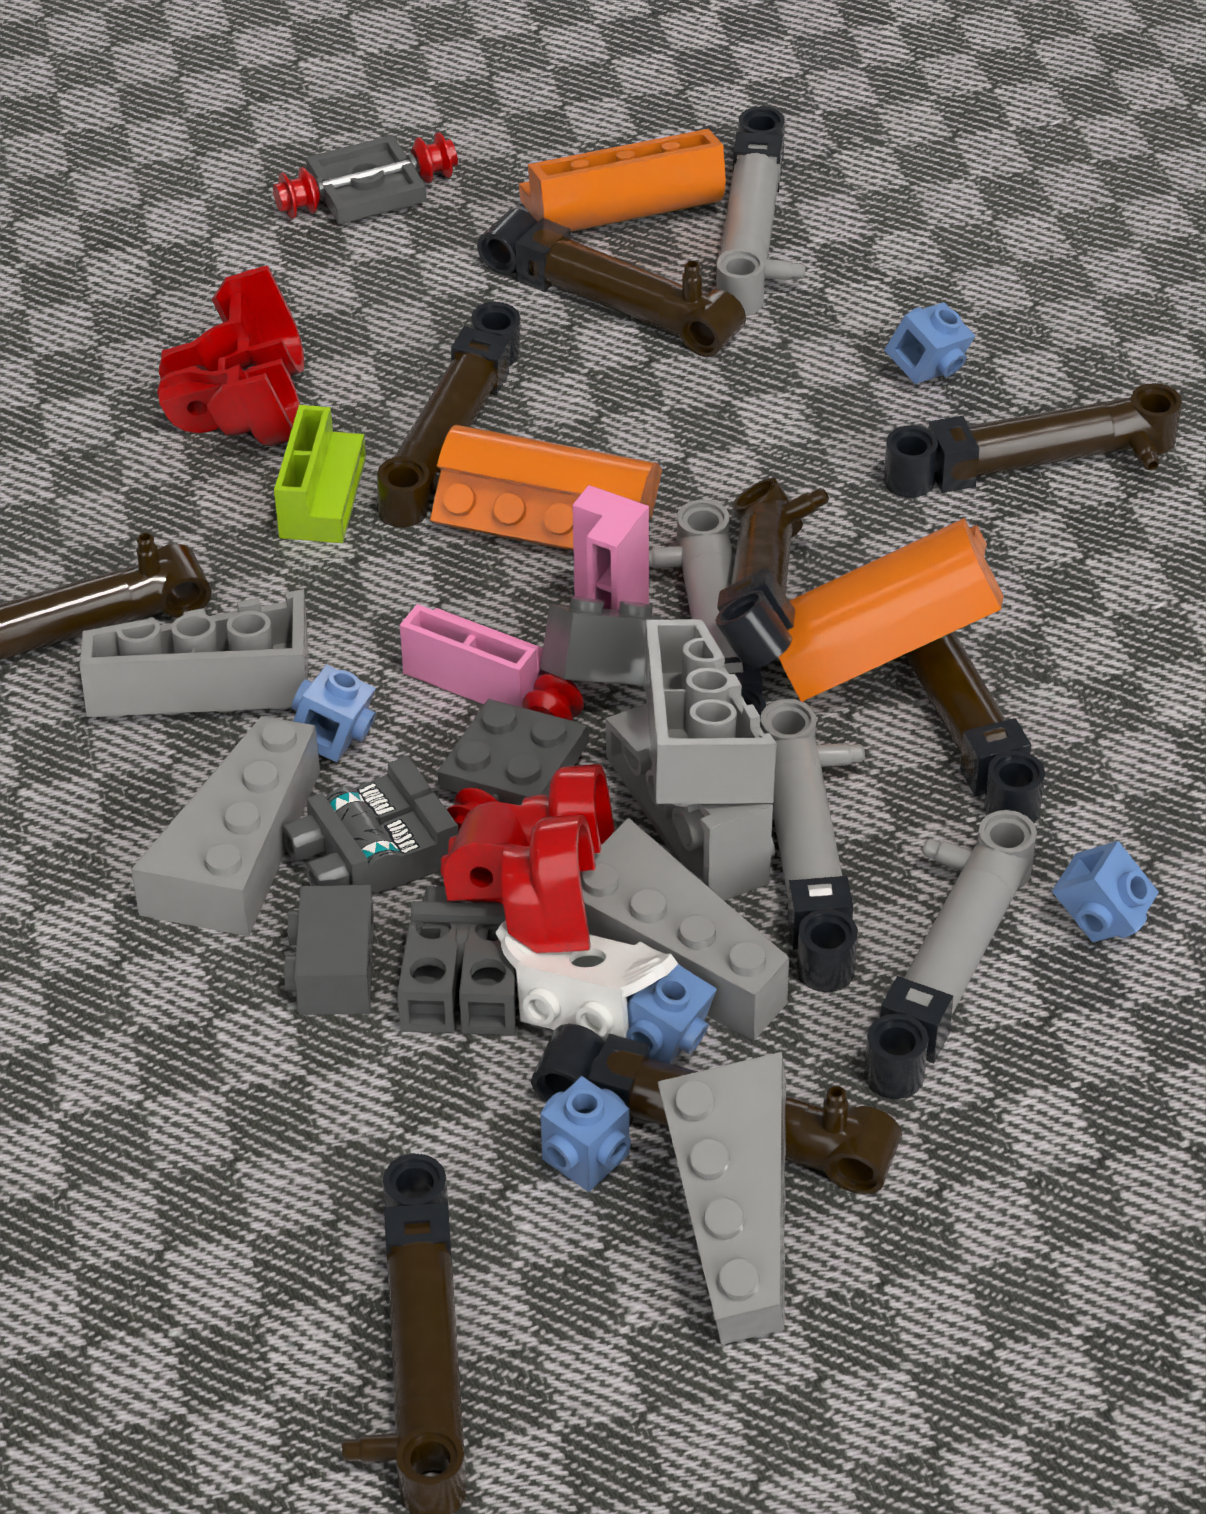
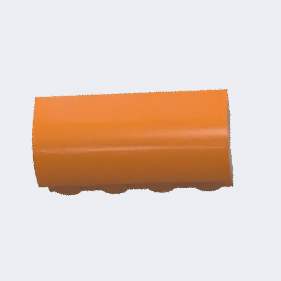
[519,129,726,232]
[430,425,663,551]
[778,518,1004,702]

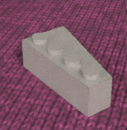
[79,589,308,718]
[644,619,777,807]
[606,703,775,901]
[131,716,320,937]
[579,818,789,1041]
[658,1052,786,1345]

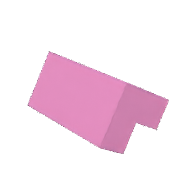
[573,485,649,610]
[400,604,551,708]

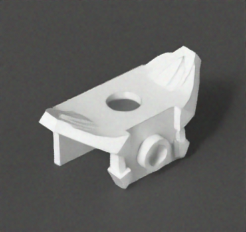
[495,920,678,1041]

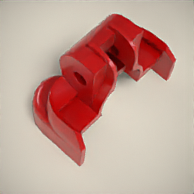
[157,265,305,446]
[441,764,615,953]

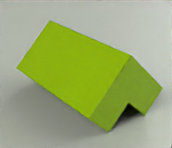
[274,405,366,544]

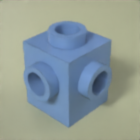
[884,302,976,384]
[291,664,376,762]
[1052,841,1159,942]
[626,964,717,1064]
[540,1076,631,1192]

